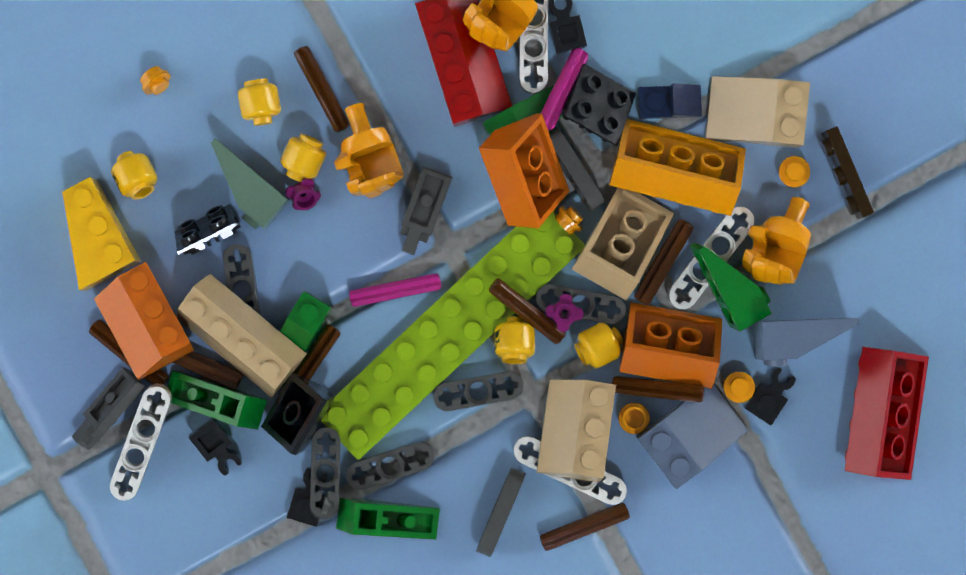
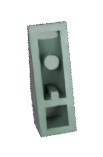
[211,139,290,230]

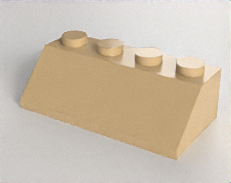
[177,274,307,398]

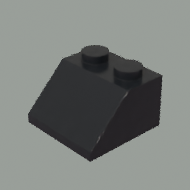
[261,373,335,455]

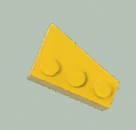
[62,177,141,291]

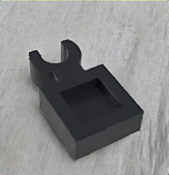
[548,0,587,54]
[744,367,796,425]
[188,418,242,476]
[287,467,328,527]

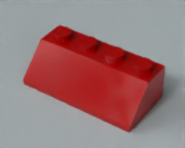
[415,0,512,127]
[845,346,929,480]

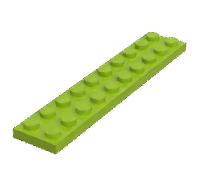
[321,211,585,460]

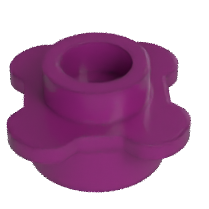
[285,178,321,210]
[546,294,583,332]

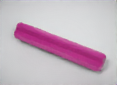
[541,48,588,131]
[349,273,441,307]

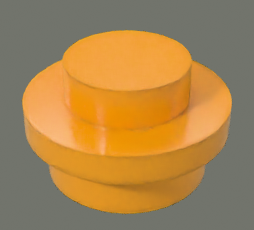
[140,66,171,95]
[778,156,810,188]
[555,206,583,235]
[723,372,755,403]
[618,403,650,434]

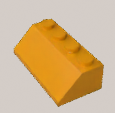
[609,119,746,216]

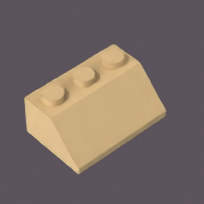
[536,380,616,482]

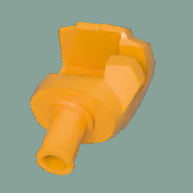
[463,0,538,52]
[334,103,404,198]
[742,197,811,285]

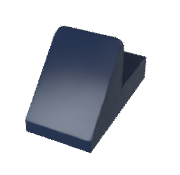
[638,83,702,119]

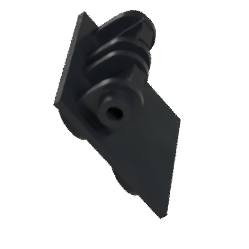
[561,64,636,146]
[174,204,241,255]

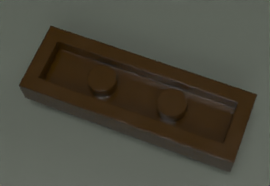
[820,126,874,219]

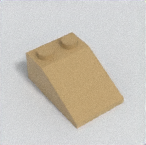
[705,76,810,148]
[572,187,675,300]

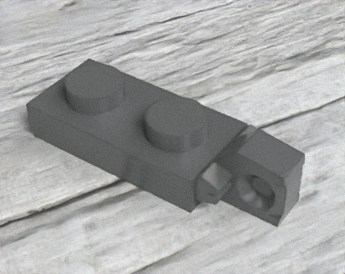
[400,166,452,256]
[72,367,145,450]

